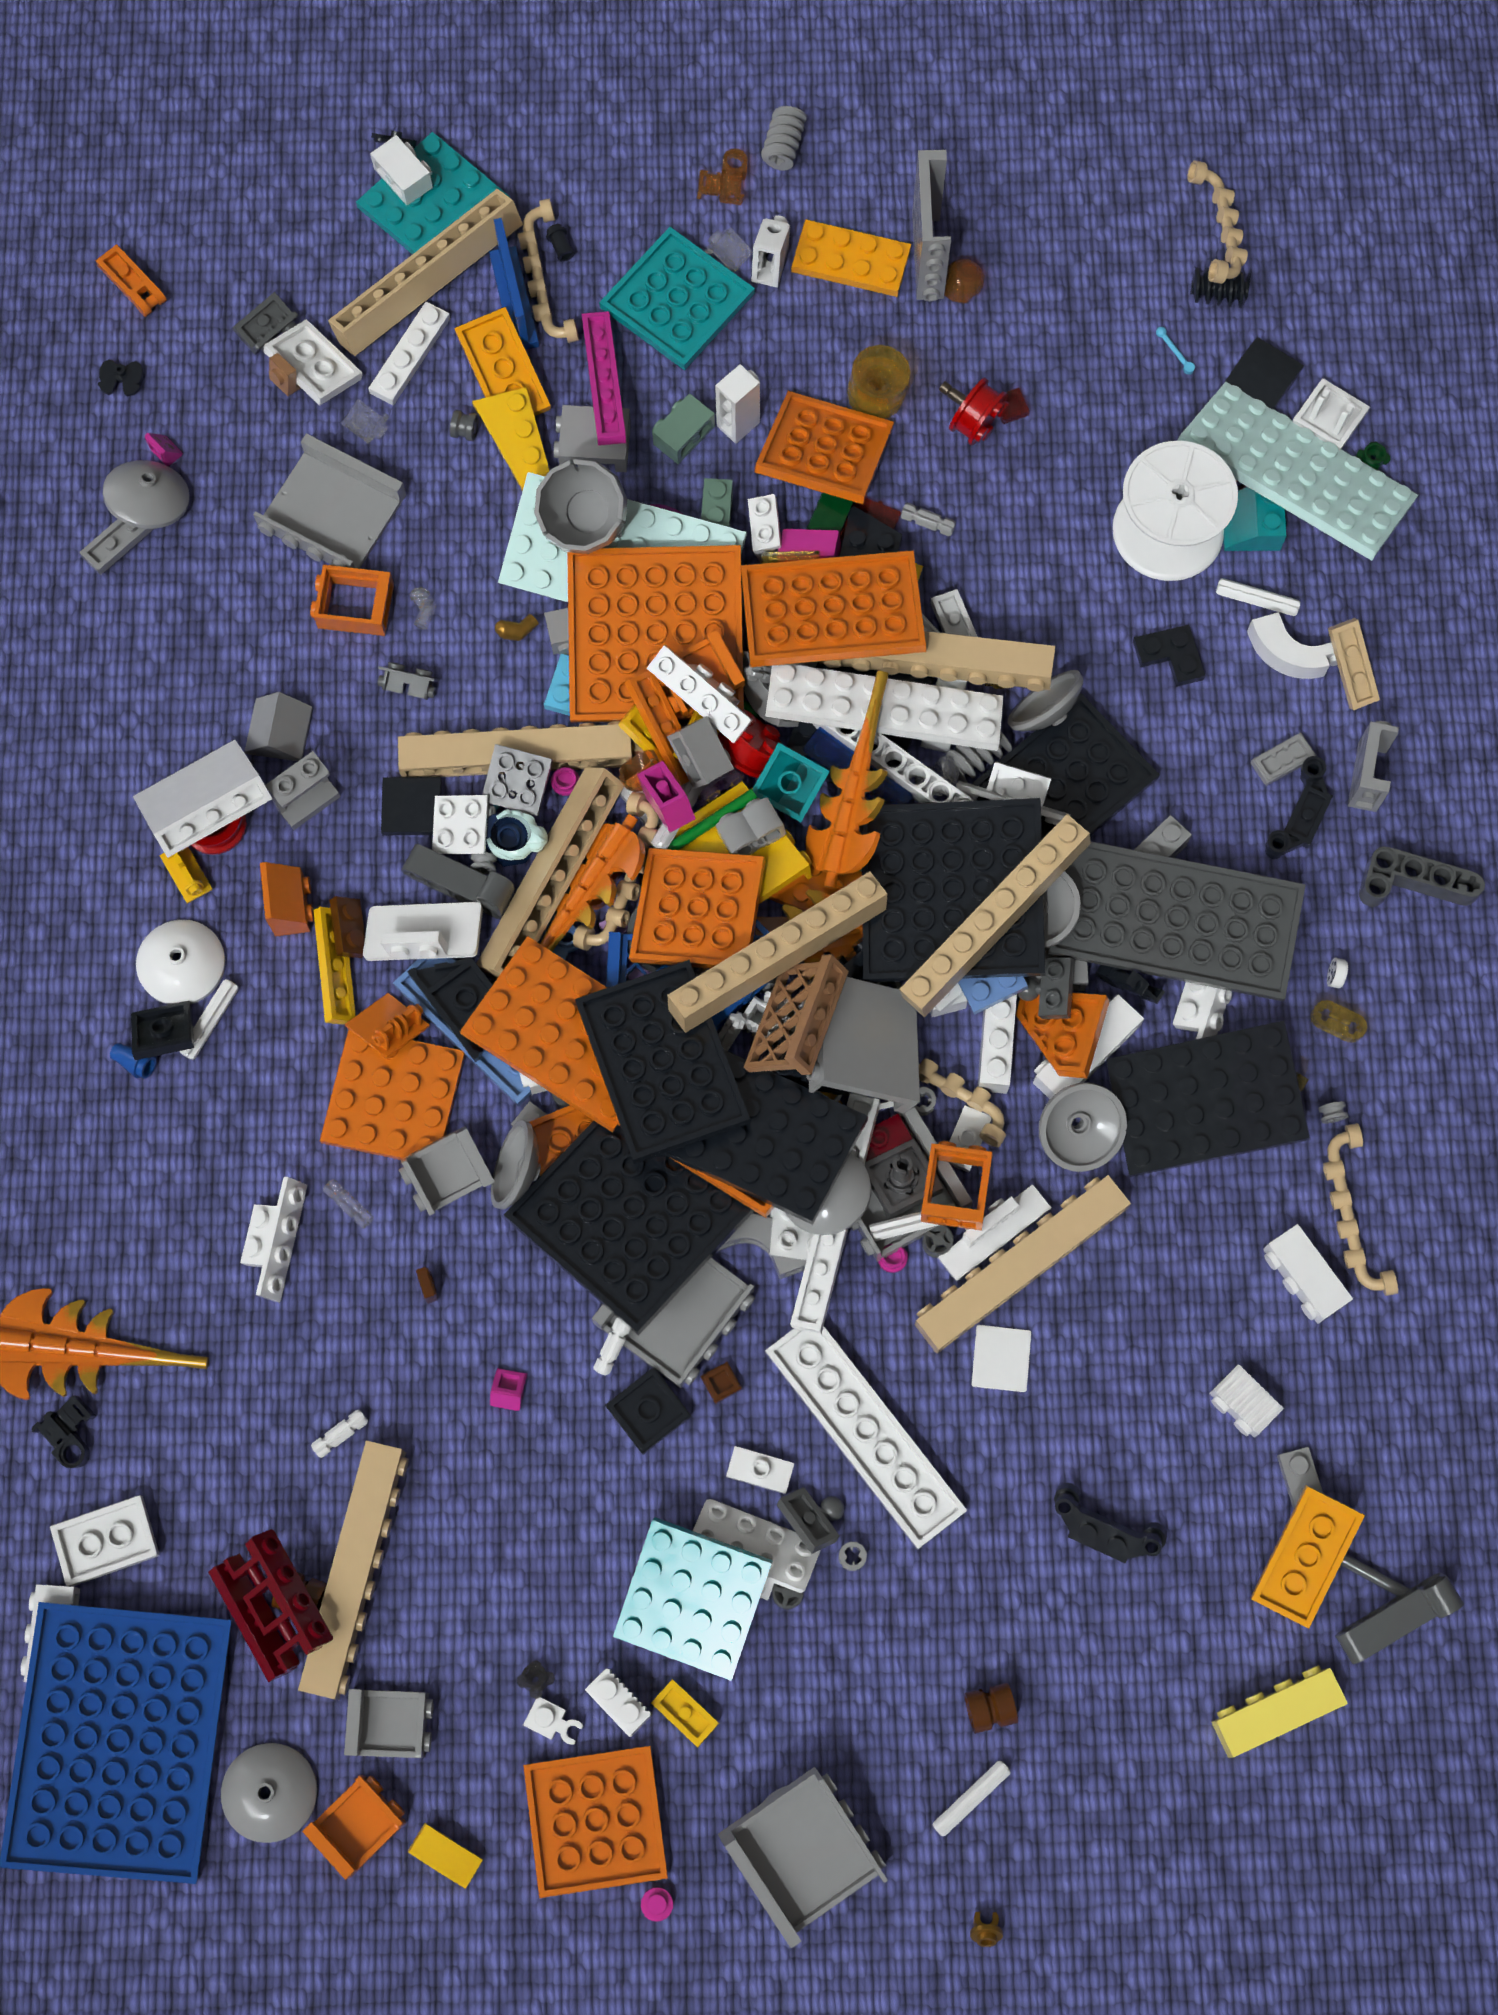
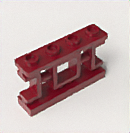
[208,1529,333,1683]

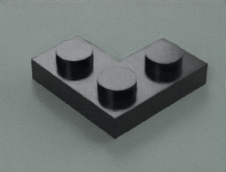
[1133,624,1205,687]

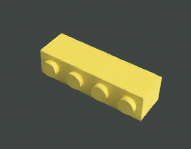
[1211,1665,1348,1758]

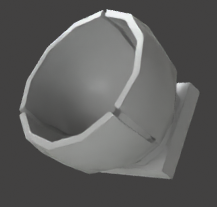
[534,459,628,554]

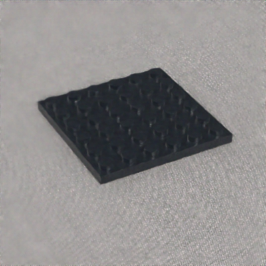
[862,798,1046,982]
[504,1121,754,1336]

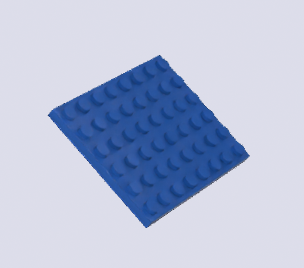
[0,1602,232,1884]

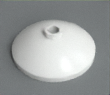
[136,920,226,1005]

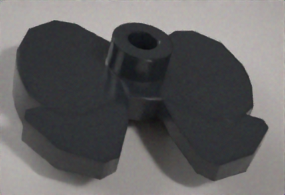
[371,130,417,148]
[98,359,144,397]

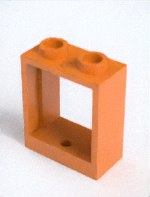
[310,565,394,636]
[921,1141,992,1231]

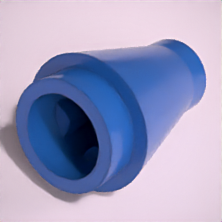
[110,1043,157,1079]

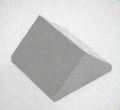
[245,692,313,761]

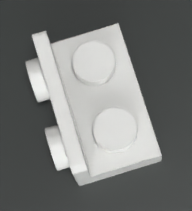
[748,494,782,564]

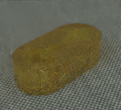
[1311,1000,1367,1043]

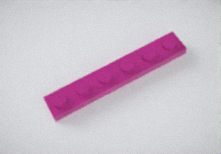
[582,311,626,446]

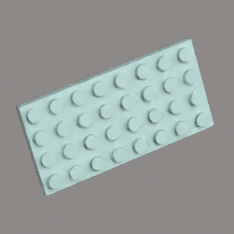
[1177,382,1418,561]
[498,472,747,602]

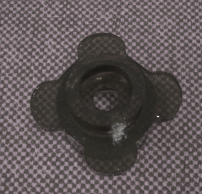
[517,1661,555,1699]

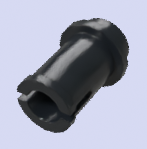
[546,224,575,262]

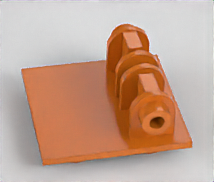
[345,993,430,1059]

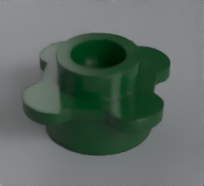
[1356,442,1390,470]

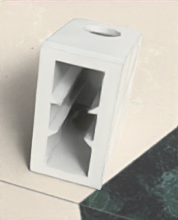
[751,215,790,288]

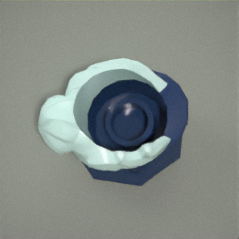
[485,809,548,867]

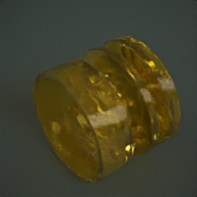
[847,345,911,419]

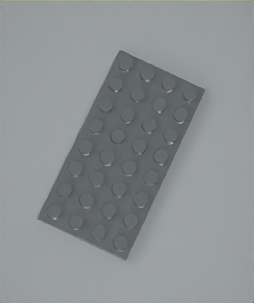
[1047,842,1306,1001]

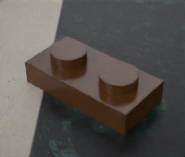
[329,896,365,958]

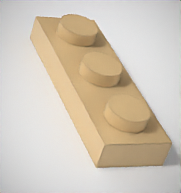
[1328,618,1380,710]

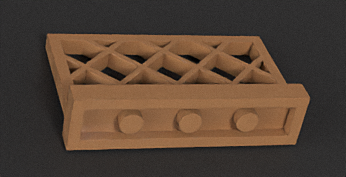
[744,954,849,1075]

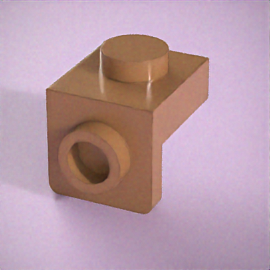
[269,353,301,396]

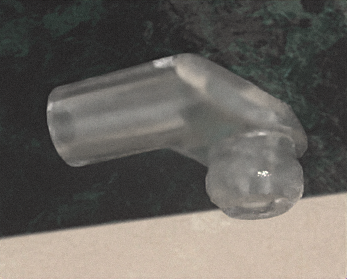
[410,587,436,630]

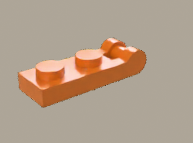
[95,244,167,317]

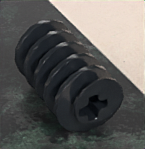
[1190,267,1251,308]

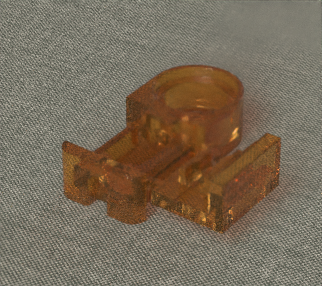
[697,148,748,205]

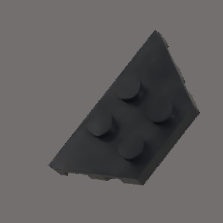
[840,506,902,557]
[407,958,492,1063]

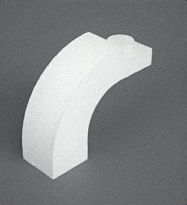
[1247,612,1337,679]

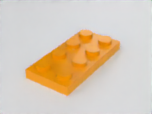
[791,219,911,297]
[454,307,551,416]
[1250,1485,1365,1629]

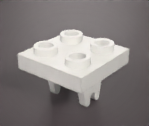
[1292,378,1370,451]

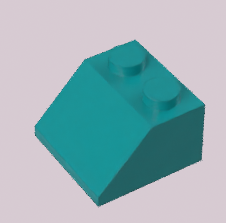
[1223,487,1287,551]
[752,742,830,822]

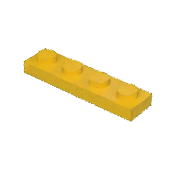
[313,906,356,1025]

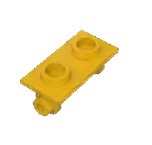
[159,847,213,904]

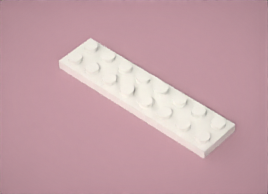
[765,664,1003,751]
[765,1326,967,1550]

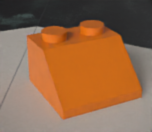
[260,862,314,937]

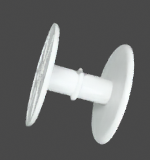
[1113,441,1238,581]

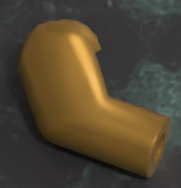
[495,614,539,641]

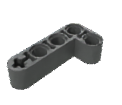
[401,844,516,919]
[1359,846,1485,907]
[1335,1573,1464,1664]

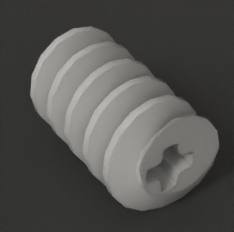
[761,106,807,171]
[946,731,1012,783]

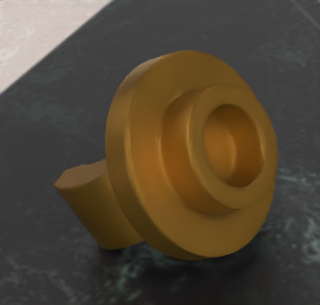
[970,1912,1003,1947]

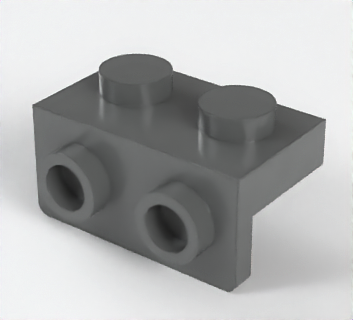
[232,292,298,355]

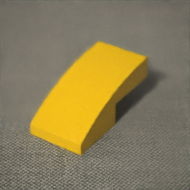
[407,1823,483,1889]

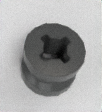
[450,409,479,442]
[922,1225,954,1258]
[772,1584,803,1610]

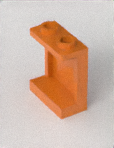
[657,629,745,718]
[302,1775,407,1880]

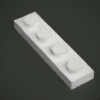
[368,302,451,406]

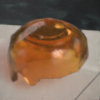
[944,258,985,303]
[619,750,660,792]

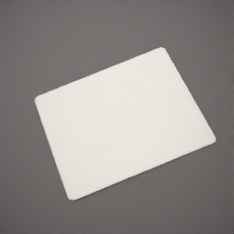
[971,1325,1031,1392]

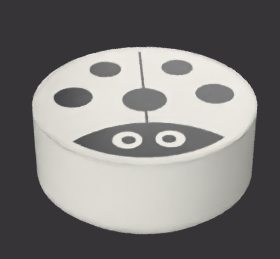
[1327,957,1348,989]

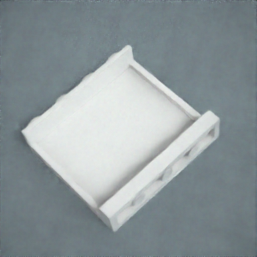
[133,740,272,858]

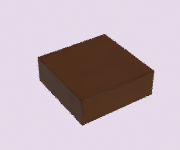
[416,1267,439,1304]
[700,1362,742,1405]

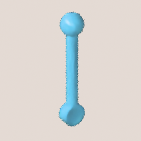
[1156,326,1195,374]

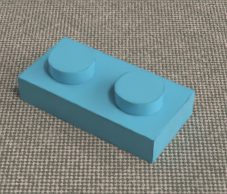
[544,654,570,716]

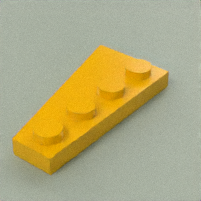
[472,387,550,491]

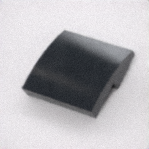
[1225,337,1304,410]

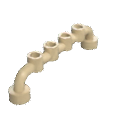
[1187,160,1248,284]
[518,198,579,343]
[573,792,659,951]
[919,1059,1006,1147]
[1323,1123,1398,1296]

